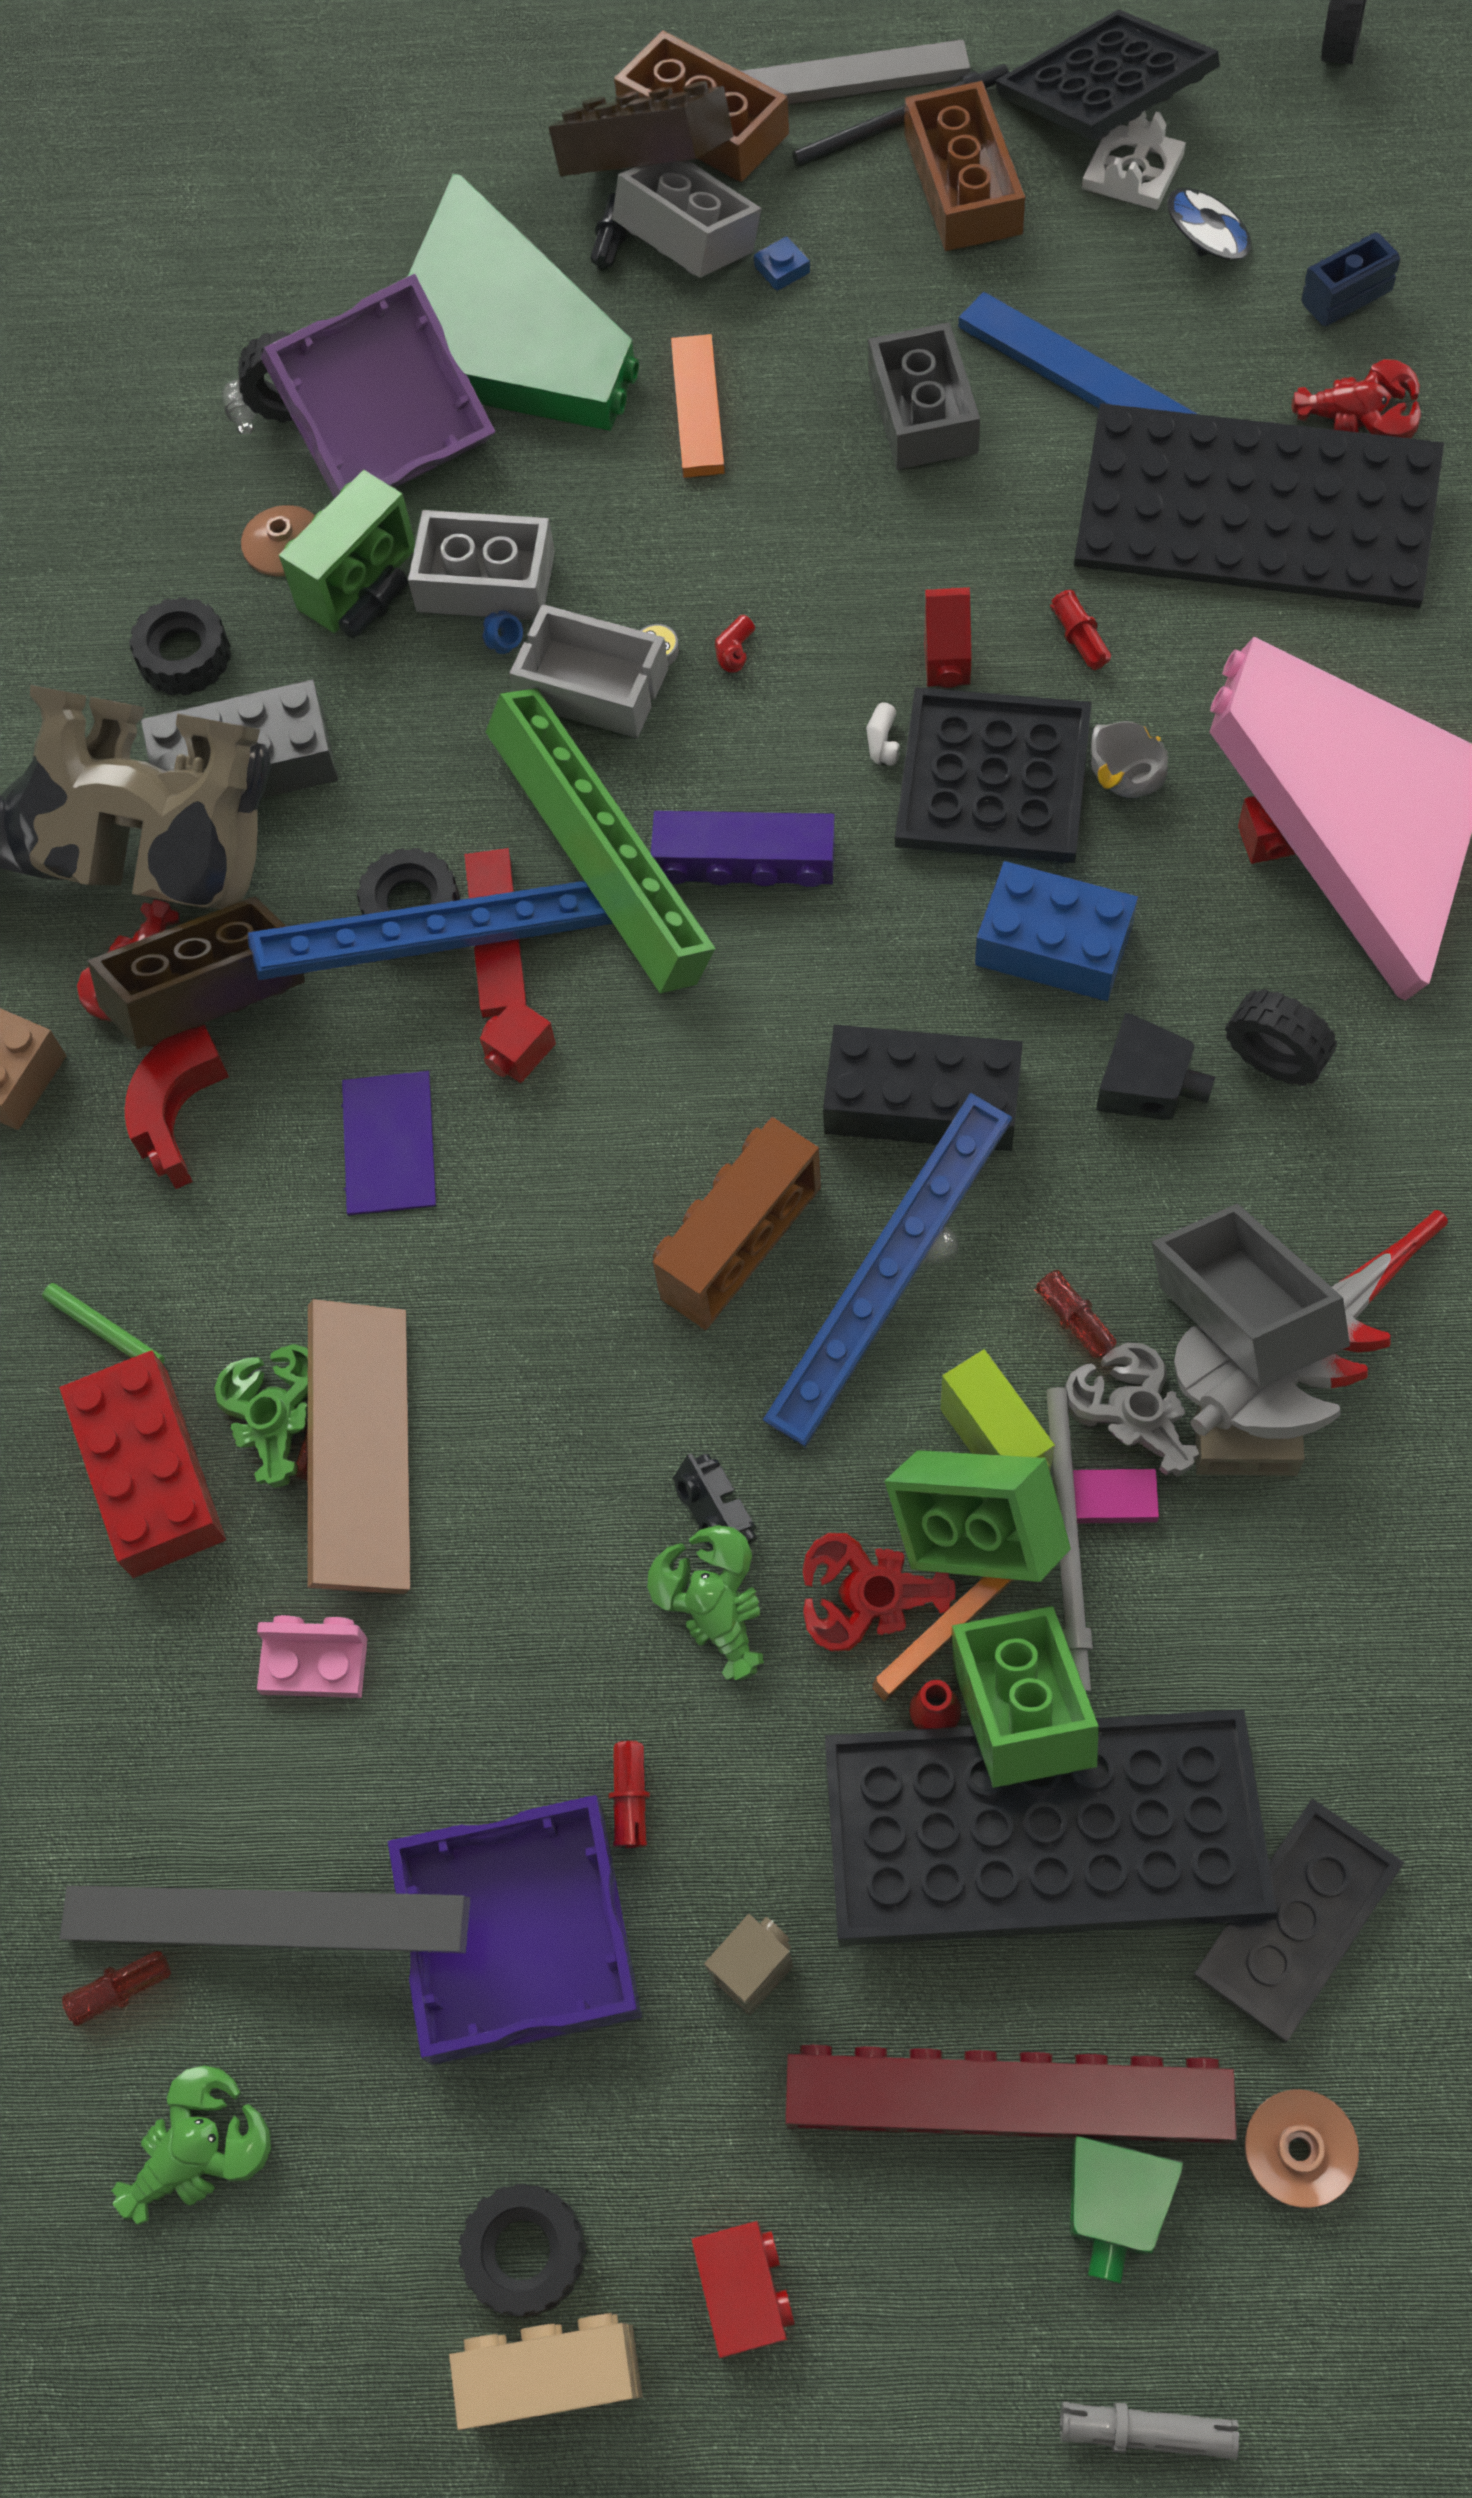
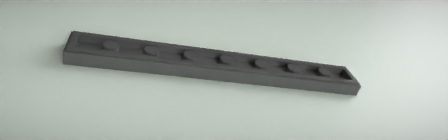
[59,1885,470,1954]

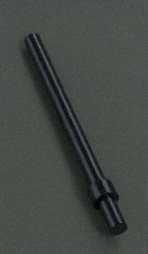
[792,64,1009,167]

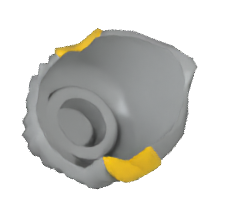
[1091,721,1168,798]

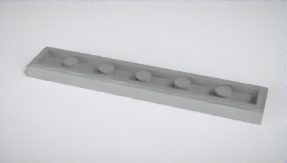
[741,39,970,104]

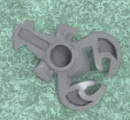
[1064,1343,1199,1477]

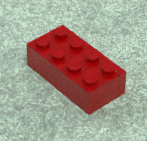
[59,1350,226,1579]

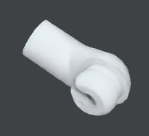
[866,703,900,766]

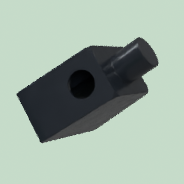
[1096,1012,1216,1120]

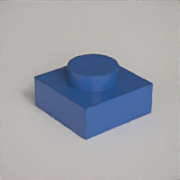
[754,236,810,291]

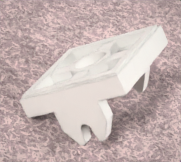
[1082,111,1186,210]

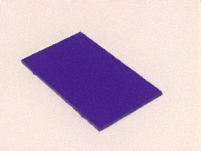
[341,1071,436,1216]

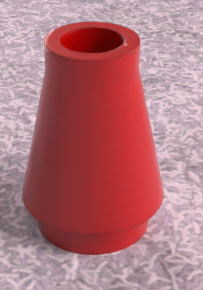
[909,1680,961,1729]

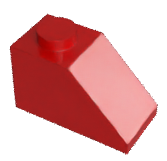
[924,587,972,688]

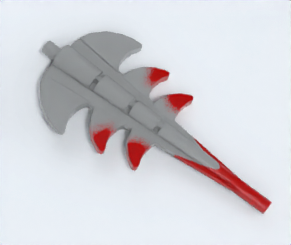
[1174,1210,1448,1439]

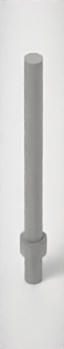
[1046,1387,1093,1693]

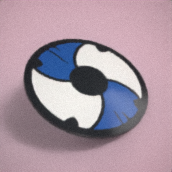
[1167,188,1251,260]

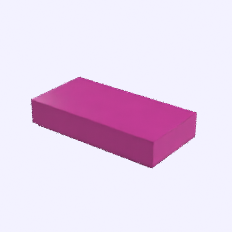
[1073,1469,1159,1524]

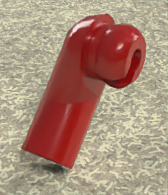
[714,614,756,673]

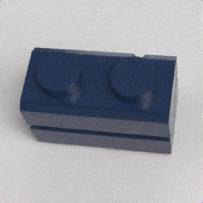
[1301,232,1401,326]

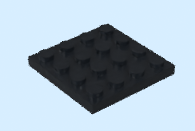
[995,9,1220,141]
[895,687,1092,863]

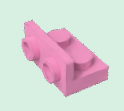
[257,1615,368,1698]

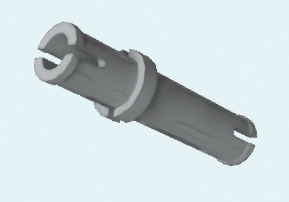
[1060,2401,1239,2460]

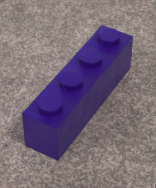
[651,811,835,887]

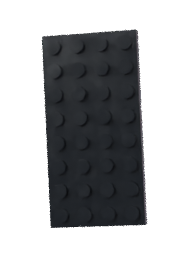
[1074,403,1444,608]
[825,1709,1277,1946]

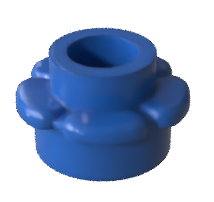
[482,610,523,654]

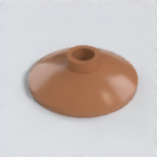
[241,505,315,576]
[1245,2089,1359,2208]

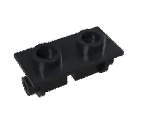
[672,1453,757,1549]

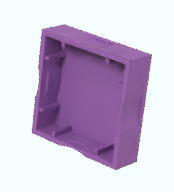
[261,273,495,499]

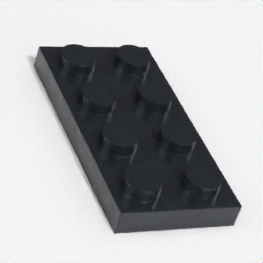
[1192,1798,1405,2044]

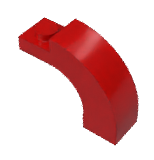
[125,1024,229,1189]

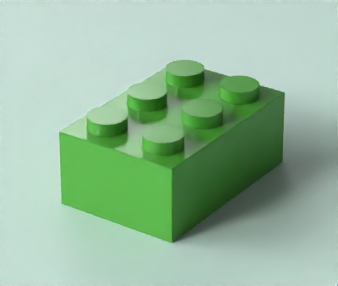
[279,470,415,633]
[884,1450,1071,1582]
[952,1606,1098,1788]

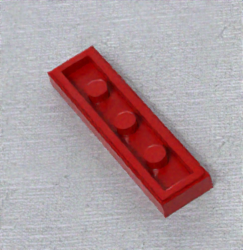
[464,848,527,1018]

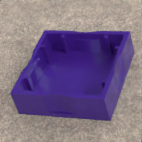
[388,1795,642,2065]

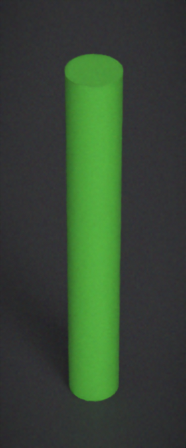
[42,1283,165,1364]

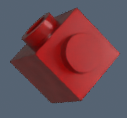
[1238,796,1295,864]
[479,998,556,1083]

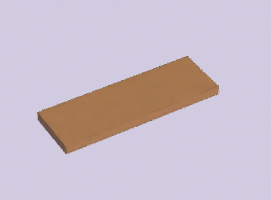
[308,1299,410,1594]

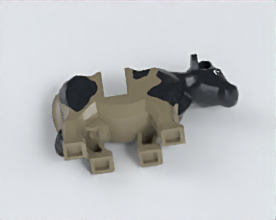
[0,685,271,909]

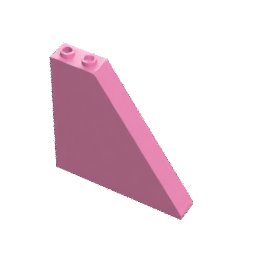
[1209,637,1472,1001]

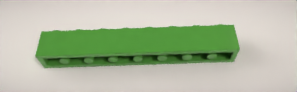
[485,688,716,994]

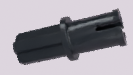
[590,193,626,271]
[338,565,408,638]

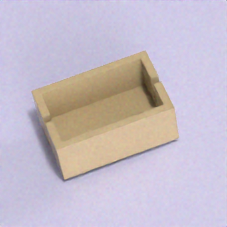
[449,2313,643,2430]

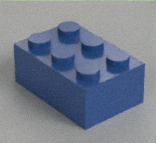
[975,861,1138,1002]

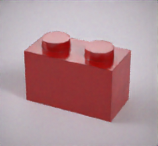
[691,2221,795,2358]

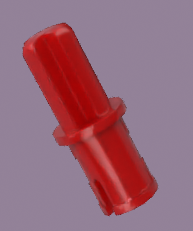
[1050,590,1111,670]
[608,1741,650,1848]

